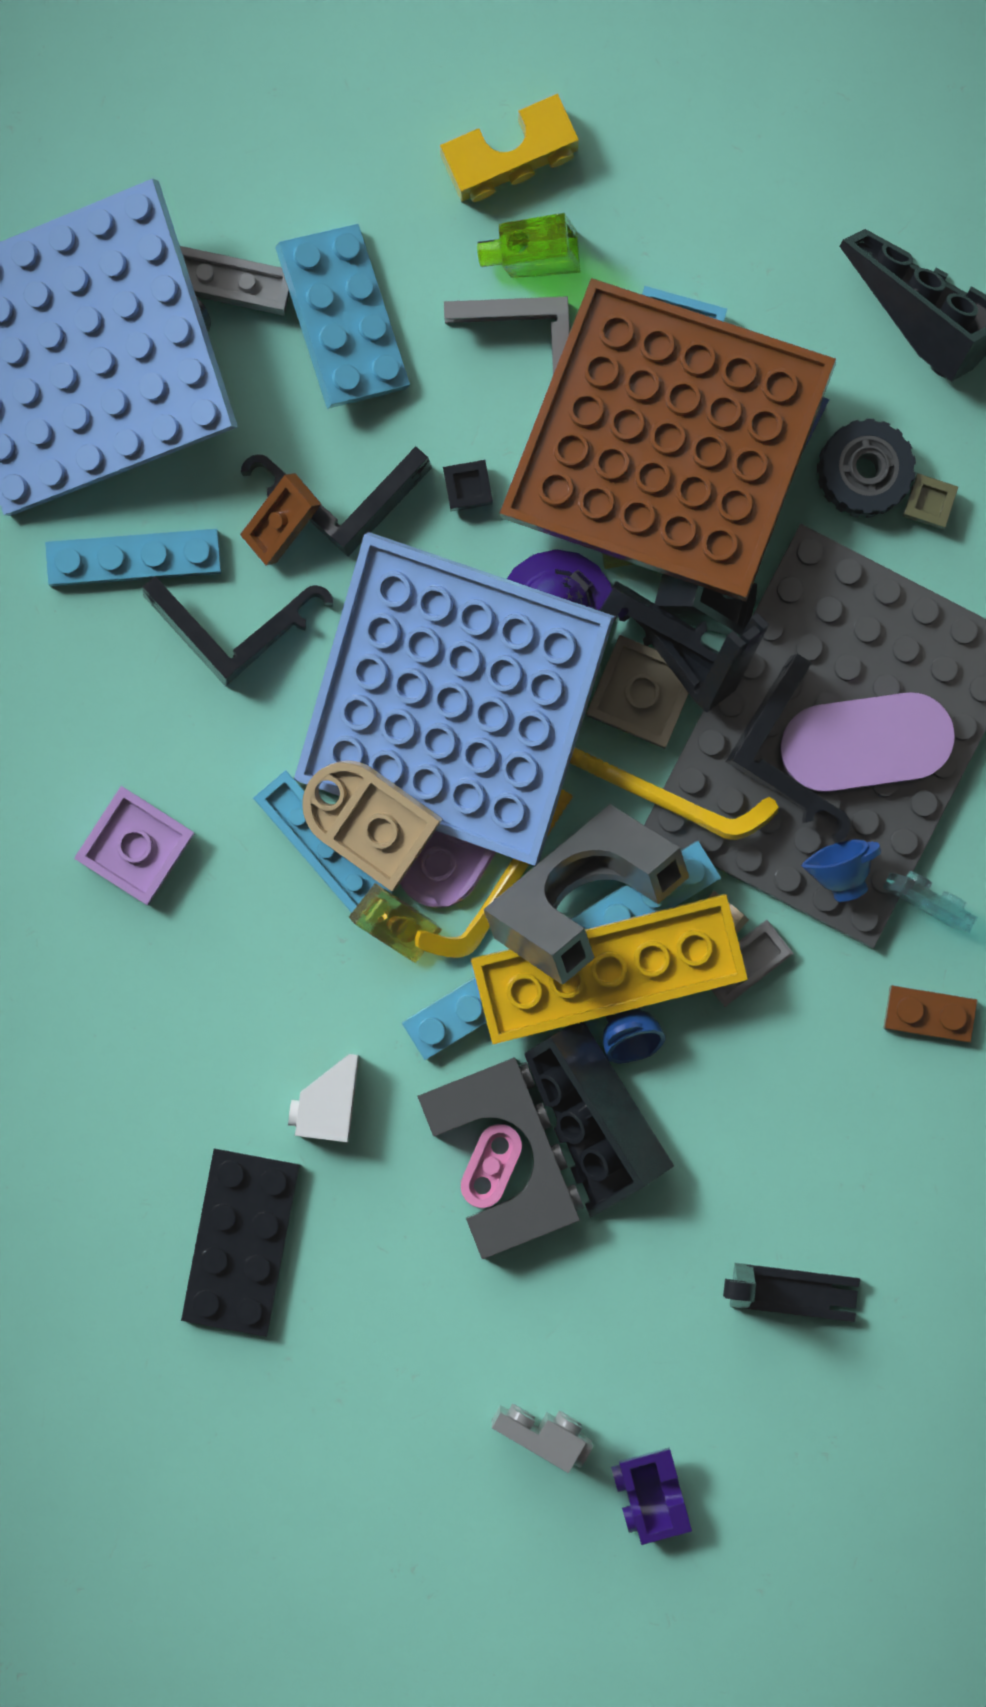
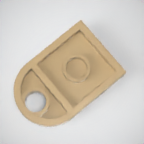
[303,760,443,891]

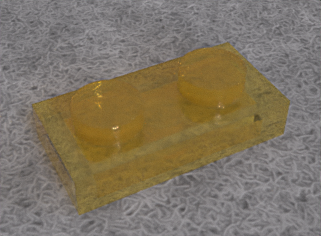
[349,883,442,963]

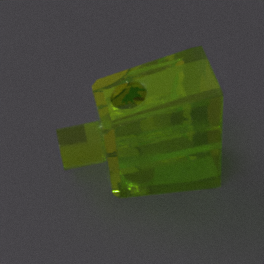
[477,213,581,278]

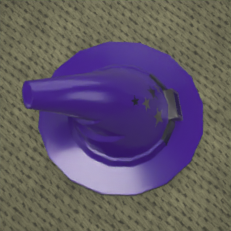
[507,549,611,611]

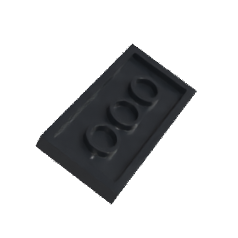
[181,1148,300,1337]

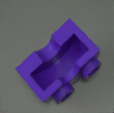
[611,1447,692,1545]

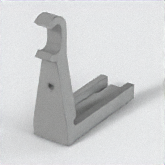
[444,296,569,374]

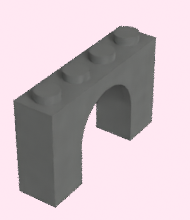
[483,804,689,985]
[417,1057,584,1259]

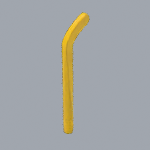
[570,747,779,840]
[415,789,573,958]

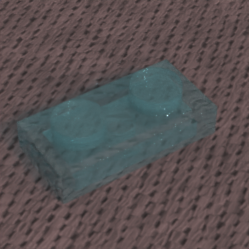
[883,871,978,933]

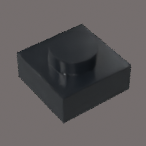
[443,460,493,512]

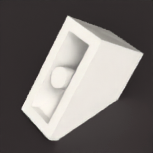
[288,1054,359,1142]

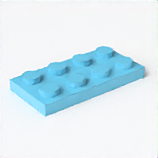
[275,224,410,409]

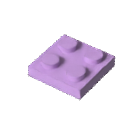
[74,786,195,906]

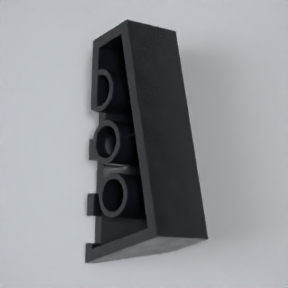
[524,1022,674,1218]

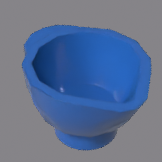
[801,839,881,902]
[603,1008,666,1064]

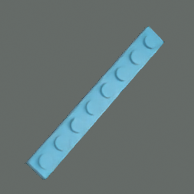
[402,840,721,1060]

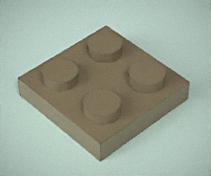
[586,635,689,749]

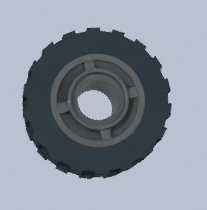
[817,419,916,518]

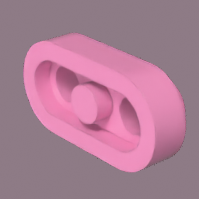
[461,1124,522,1208]

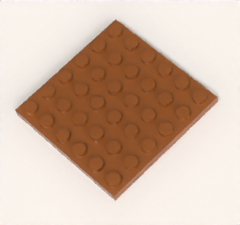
[500,278,836,602]

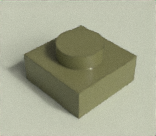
[902,473,958,530]

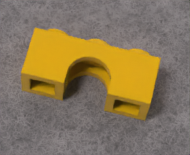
[440,93,579,202]

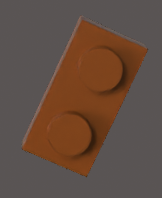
[240,473,322,566]
[883,985,977,1043]

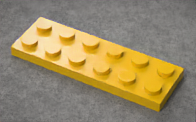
[471,894,748,1045]

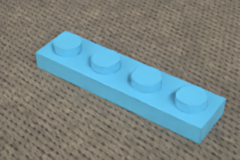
[45,529,221,587]
[253,770,399,930]

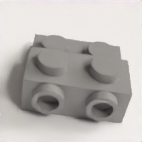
[492,1404,593,1473]

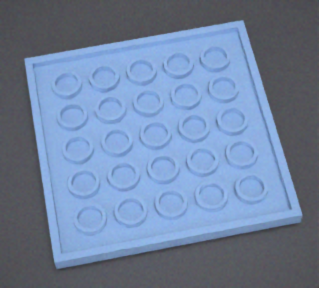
[0,179,238,516]
[294,532,615,866]

